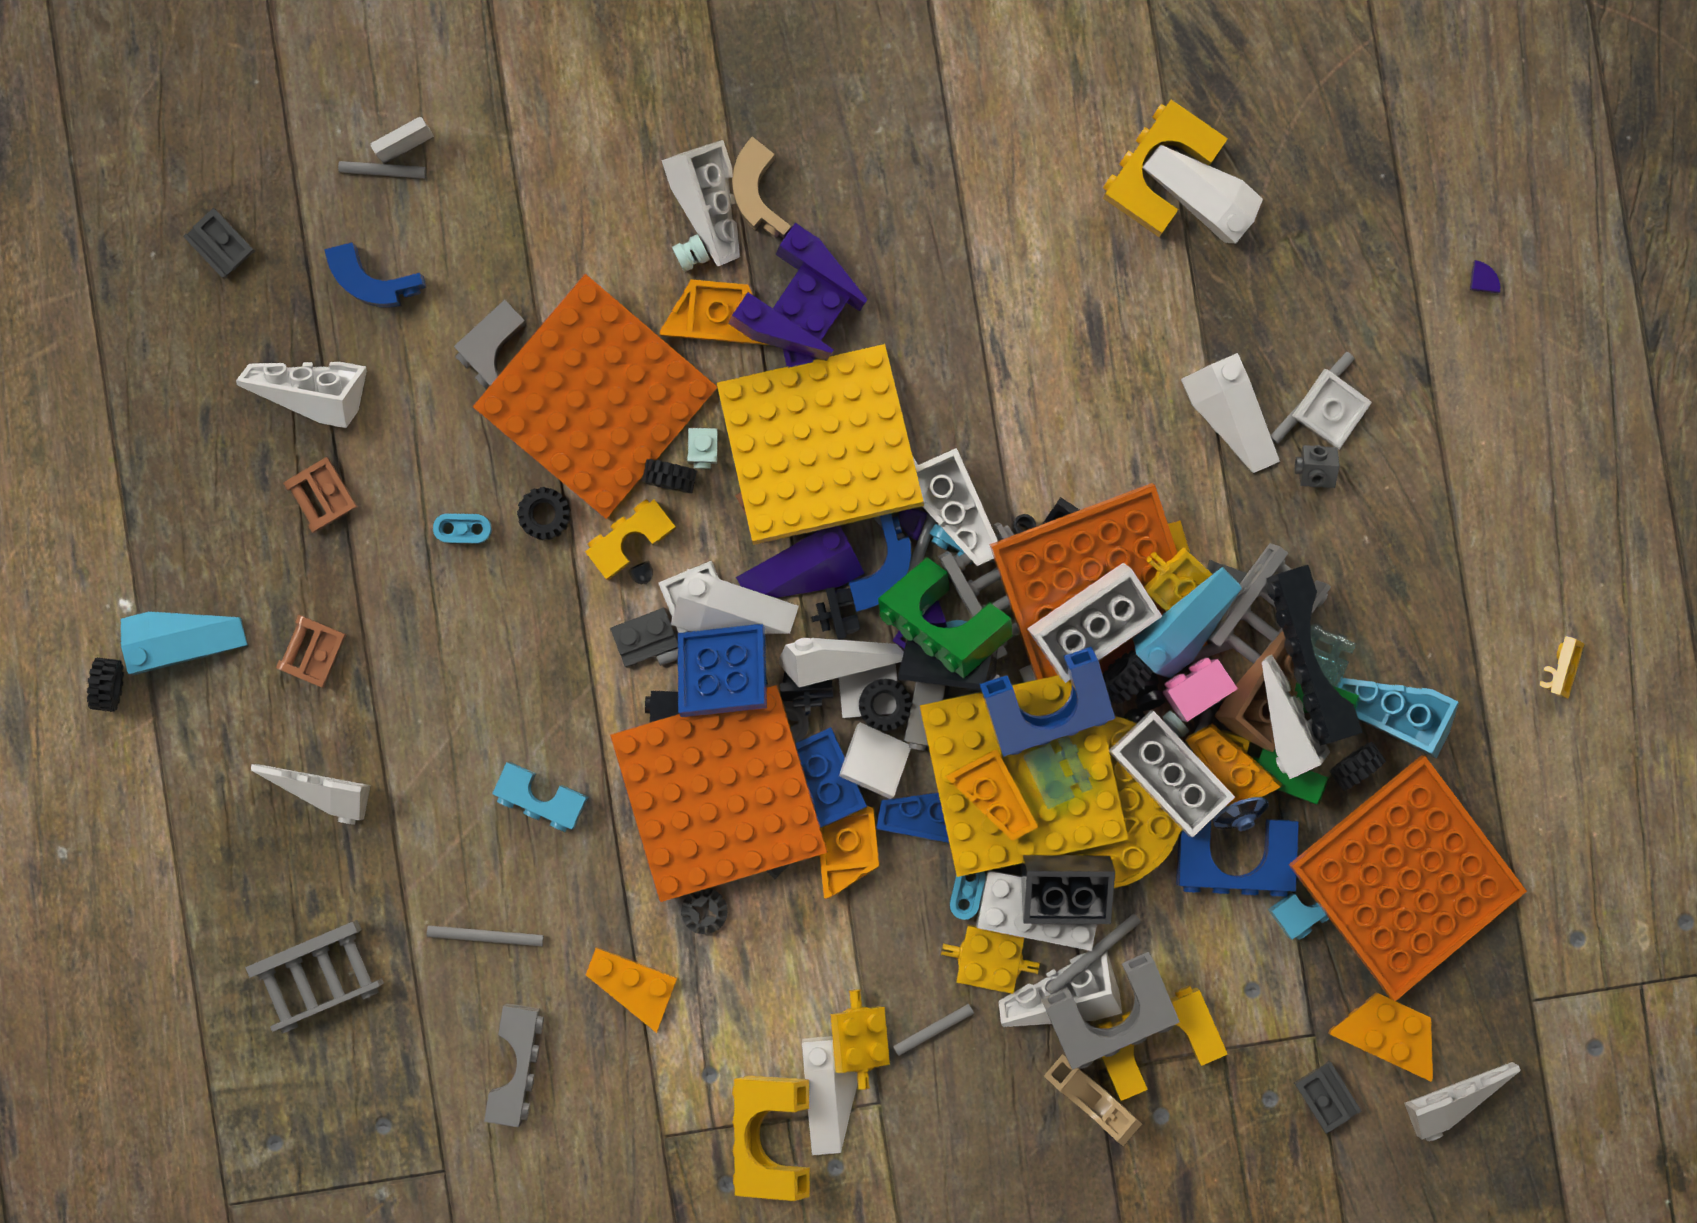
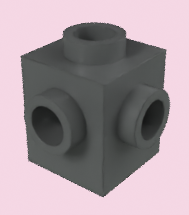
[1294,445,1340,488]

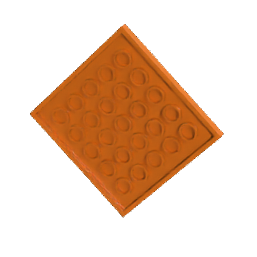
[472,274,717,519]
[989,483,1208,680]
[610,684,828,902]
[1289,755,1527,1001]

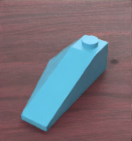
[1133,567,1242,678]

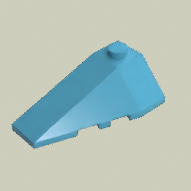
[121,611,248,675]
[1336,678,1459,759]

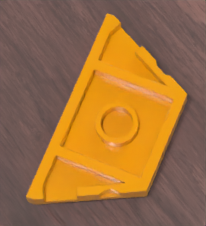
[659,279,769,345]
[820,806,880,899]
[1328,992,1433,1082]

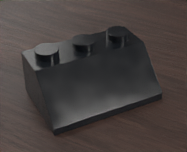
[898,640,998,690]
[1021,855,1115,924]

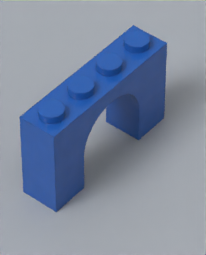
[979,646,1115,757]
[1176,819,1299,896]

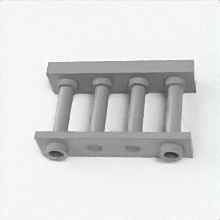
[938,522,1020,659]
[1207,543,1331,664]
[245,920,384,1034]

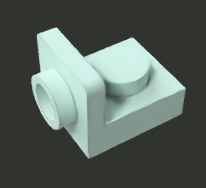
[687,428,718,469]

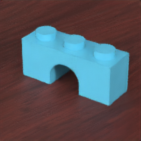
[492,762,588,832]
[1268,893,1329,940]

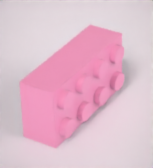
[1162,657,1238,722]

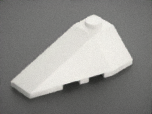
[236,362,367,428]
[915,448,998,566]
[779,638,904,687]
[1262,654,1330,779]
[999,951,1122,1027]
[802,1036,858,1155]
[1404,1062,1520,1141]

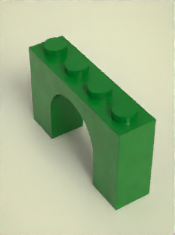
[878,557,1013,678]
[1254,682,1360,806]

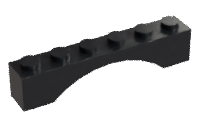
[1266,565,1363,746]

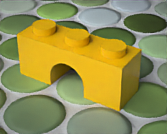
[585,499,676,580]

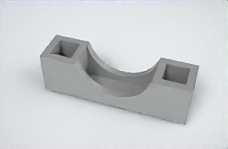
[484,1003,544,1127]

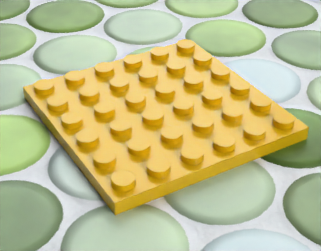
[717,344,924,545]
[919,675,1128,877]

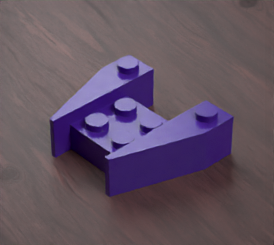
[728,223,867,361]

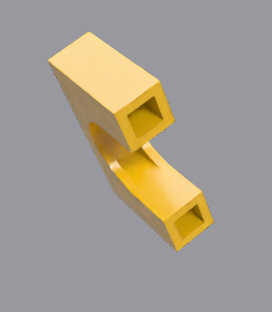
[1103,99,1228,237]
[1096,986,1228,1101]
[732,1076,810,1201]

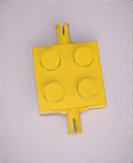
[1144,547,1213,611]
[941,924,1040,994]
[830,989,890,1090]

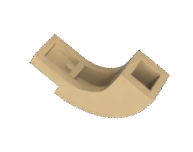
[732,137,791,239]
[1044,1054,1142,1146]

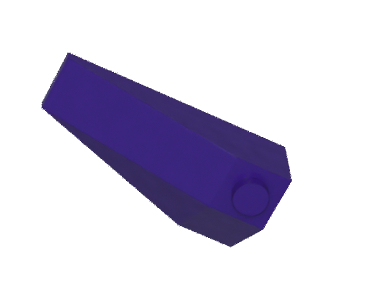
[736,525,864,598]

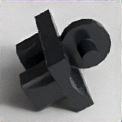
[810,587,861,640]
[780,671,833,716]

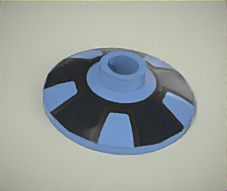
[1213,797,1269,831]

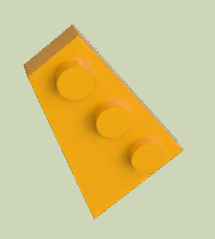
[1186,724,1282,807]
[945,749,1038,841]
[586,947,678,1033]

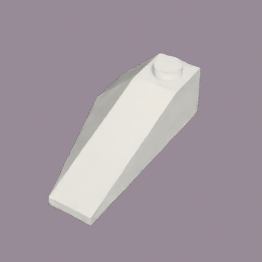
[661,140,740,266]
[1142,145,1263,244]
[1181,353,1280,473]
[671,569,799,634]
[251,764,370,825]

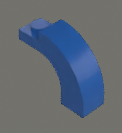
[324,242,427,308]
[849,513,911,611]

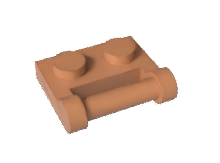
[283,457,357,533]
[276,614,347,688]

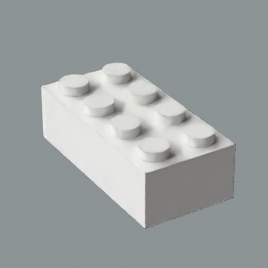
[1027,563,1162,683]
[1109,711,1235,838]
[976,870,1097,951]

